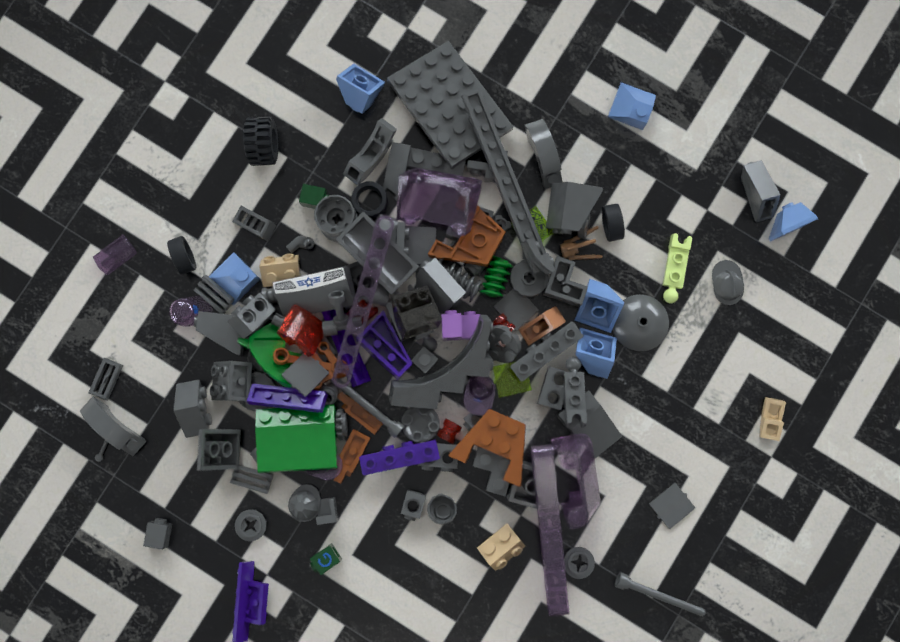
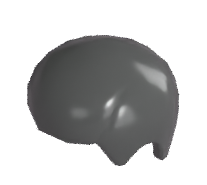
[427,494,457,525]

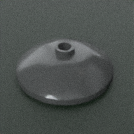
[612,294,669,352]

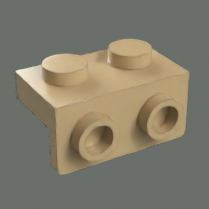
[259,254,301,287]
[477,523,525,571]

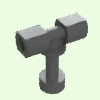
[322,290,363,337]

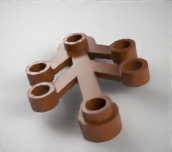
[273,338,349,391]

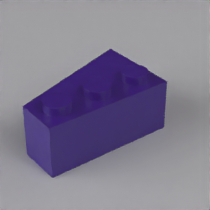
[356,310,413,380]

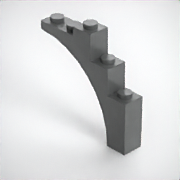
[389,315,494,409]

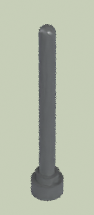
[330,377,404,438]
[615,572,706,616]

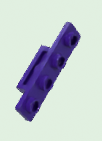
[359,440,440,475]
[232,561,269,642]

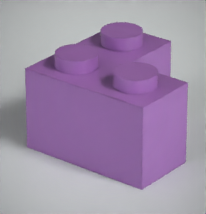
[441,310,480,341]

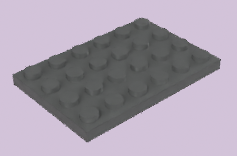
[387,41,513,169]

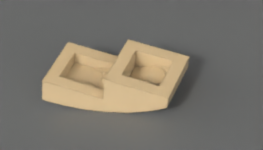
[759,397,786,441]

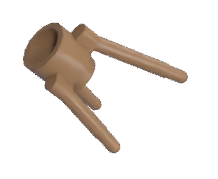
[560,226,602,260]

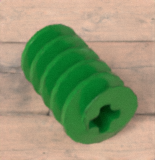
[479,256,513,298]

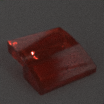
[277,305,324,357]

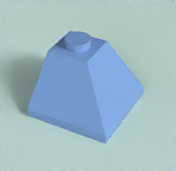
[336,64,385,113]
[608,83,656,130]
[769,202,818,242]
[209,252,260,306]
[575,279,624,333]
[575,328,617,379]

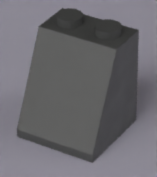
[546,182,603,235]

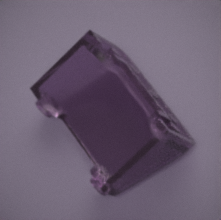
[396,168,482,236]
[551,434,600,529]

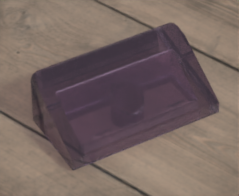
[93,234,137,275]

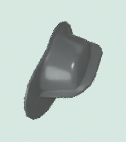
[712,260,744,305]

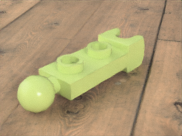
[662,233,692,303]

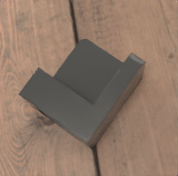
[316,497,339,525]

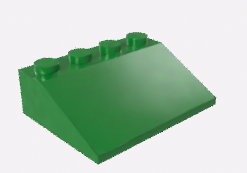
[255,405,337,473]

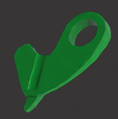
[237,323,320,388]

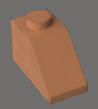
[519,306,566,346]

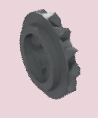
[335,409,348,440]
[235,510,267,541]
[563,547,595,579]

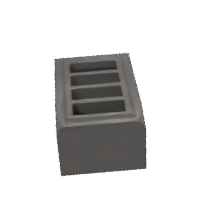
[232,205,276,241]

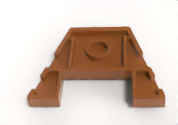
[428,192,505,267]
[449,409,526,487]

